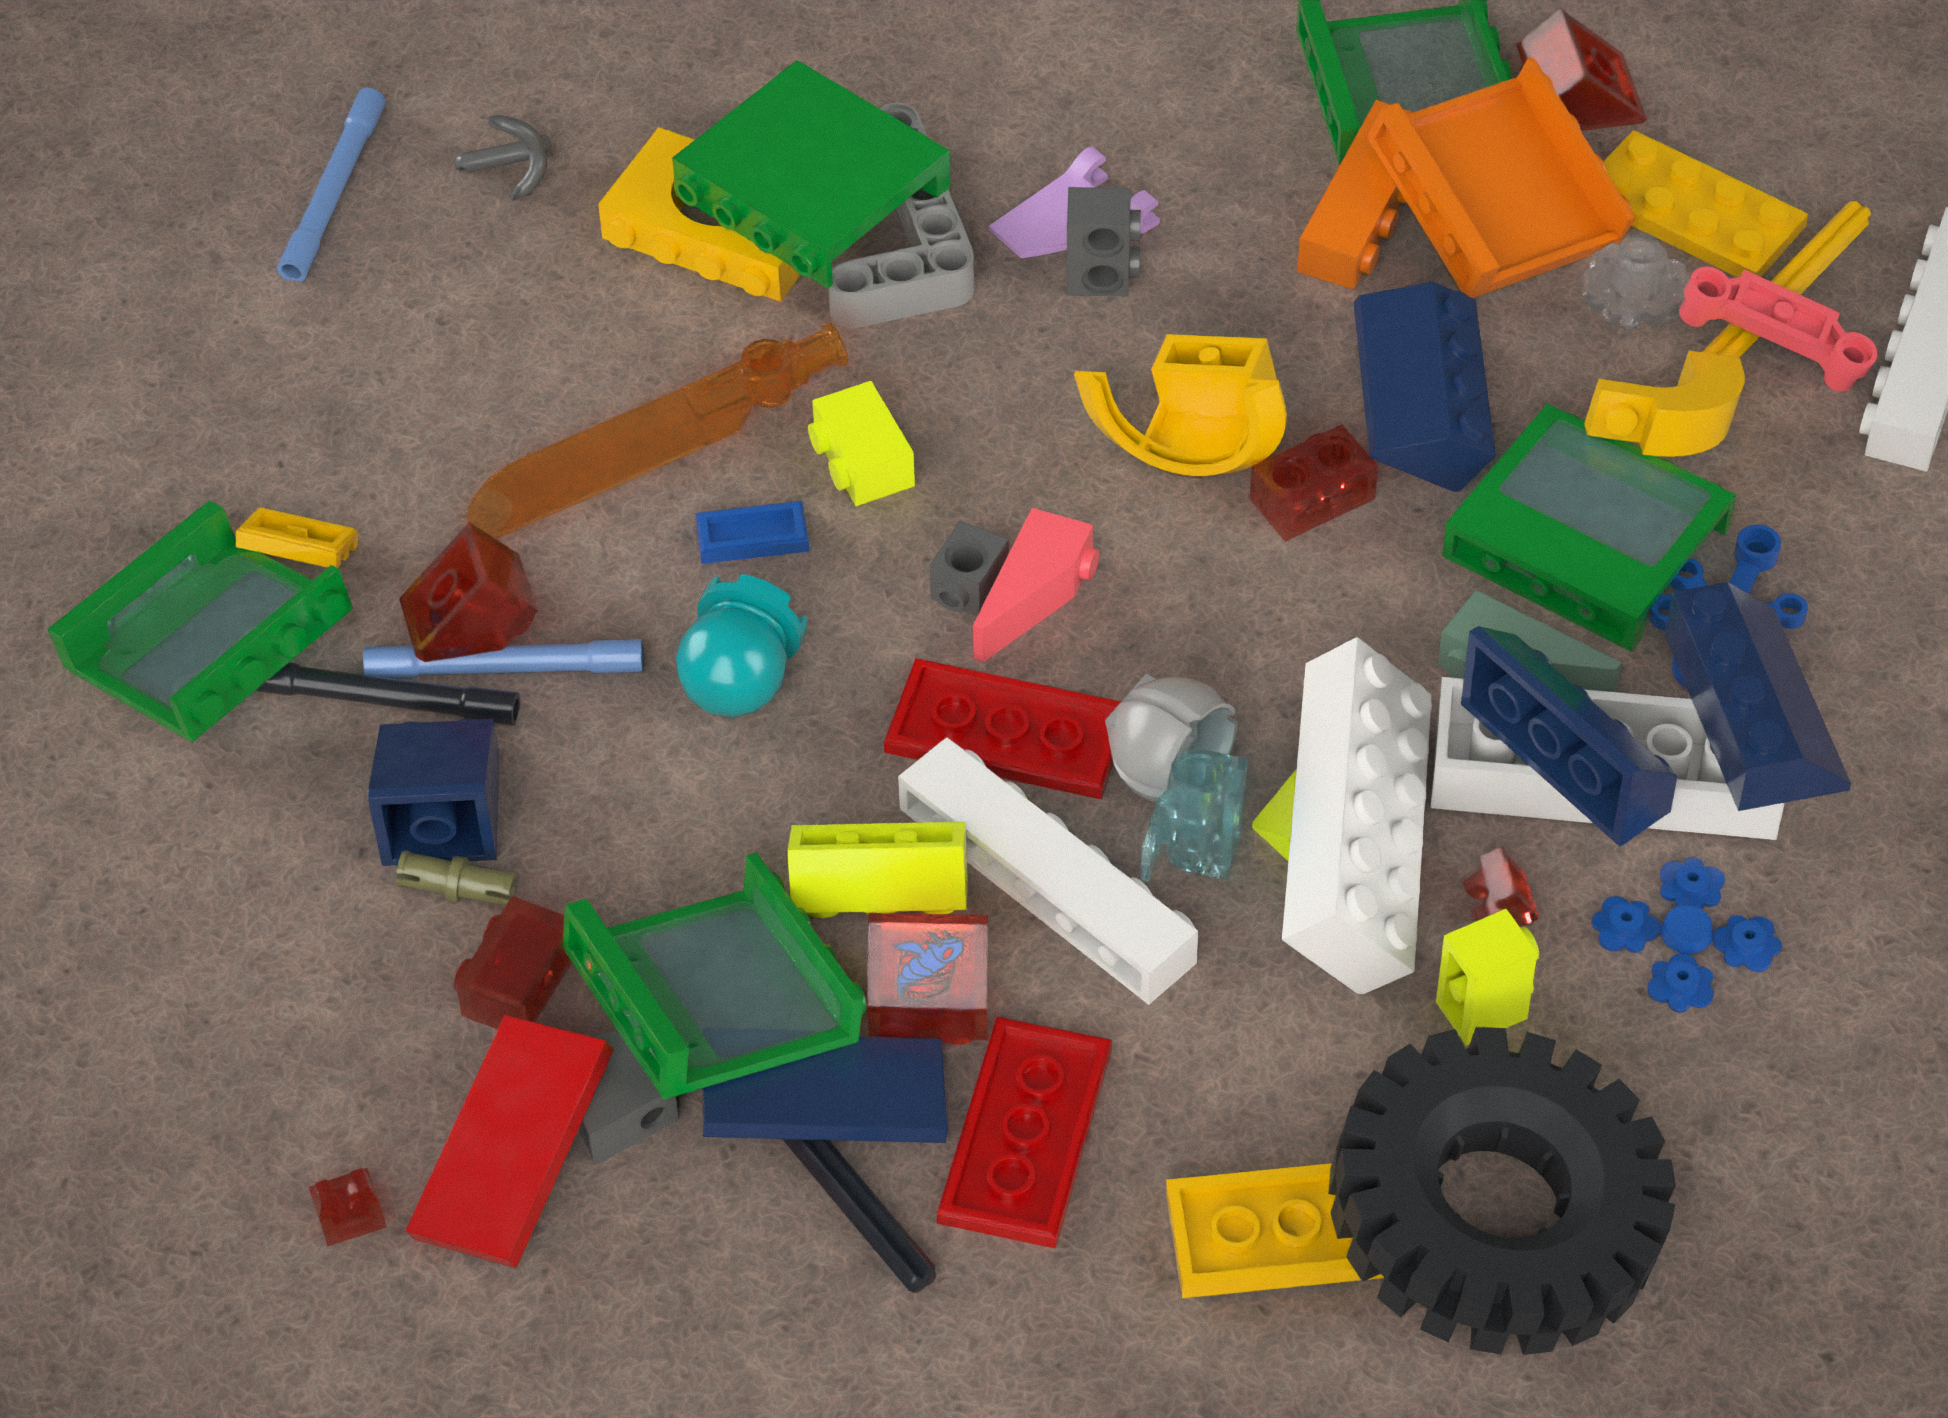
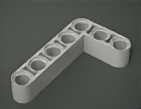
[828,102,975,328]

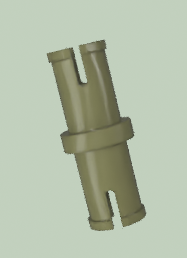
[396,850,518,908]

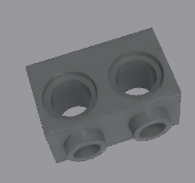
[1067,187,1141,297]

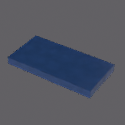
[702,1032,948,1143]

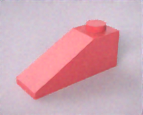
[973,508,1100,662]

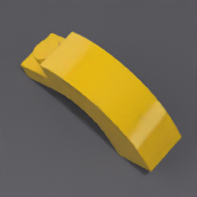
[1584,350,1745,457]

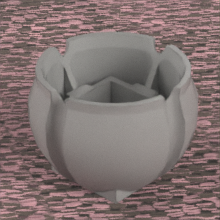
[1105,674,1238,809]

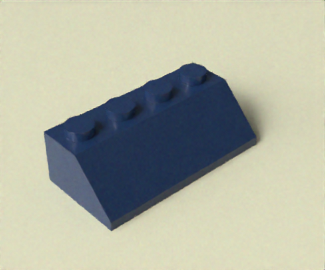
[1354,282,1496,492]
[1665,582,1851,811]
[1461,626,1678,847]

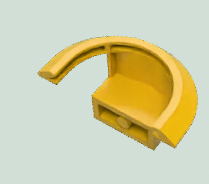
[1074,334,1287,476]

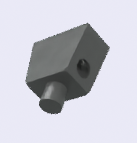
[578,1030,679,1165]

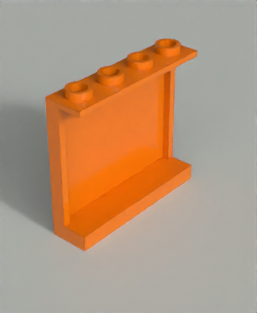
[1367,57,1636,298]

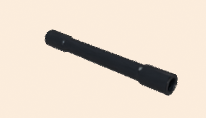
[255,662,520,726]

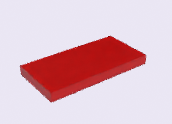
[884,658,1121,800]
[405,1015,614,1268]
[937,1016,1112,1249]

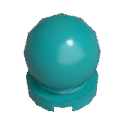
[676,574,808,719]

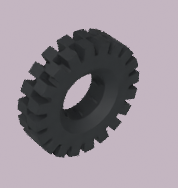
[1328,1027,1676,1355]

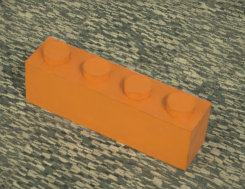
[1297,100,1412,290]

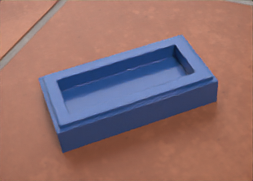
[695,501,809,564]

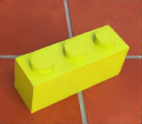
[787,821,968,918]

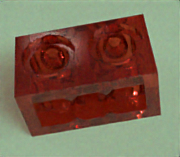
[1250,425,1378,542]

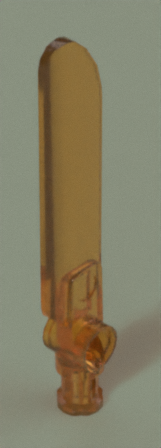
[466,323,848,540]

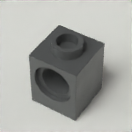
[930,521,1009,616]

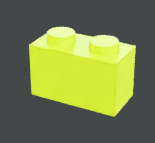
[808,381,915,506]
[1436,909,1539,1046]

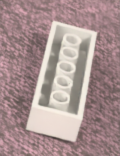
[1282,637,1432,994]
[1430,677,1784,840]

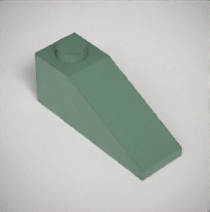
[1438,590,1622,692]

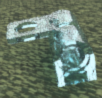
[1140,750,1248,882]

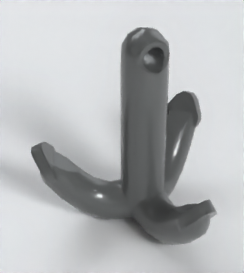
[454,115,551,201]

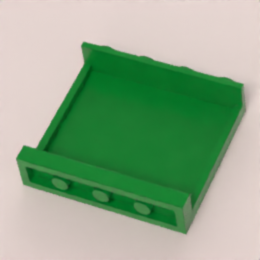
[672,60,951,289]

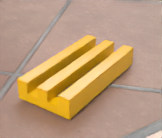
[236,507,358,568]

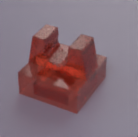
[1463,847,1539,927]
[309,1168,386,1247]

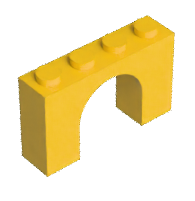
[598,127,800,302]

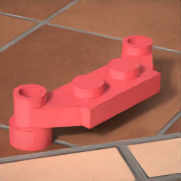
[1679,266,1877,392]

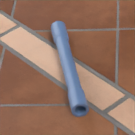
[277,88,386,282]
[363,639,644,679]

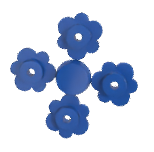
[1591,857,1782,1013]

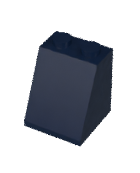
[368,718,499,866]

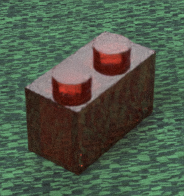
[454,896,572,1030]

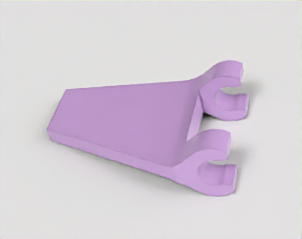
[989,146,1160,258]

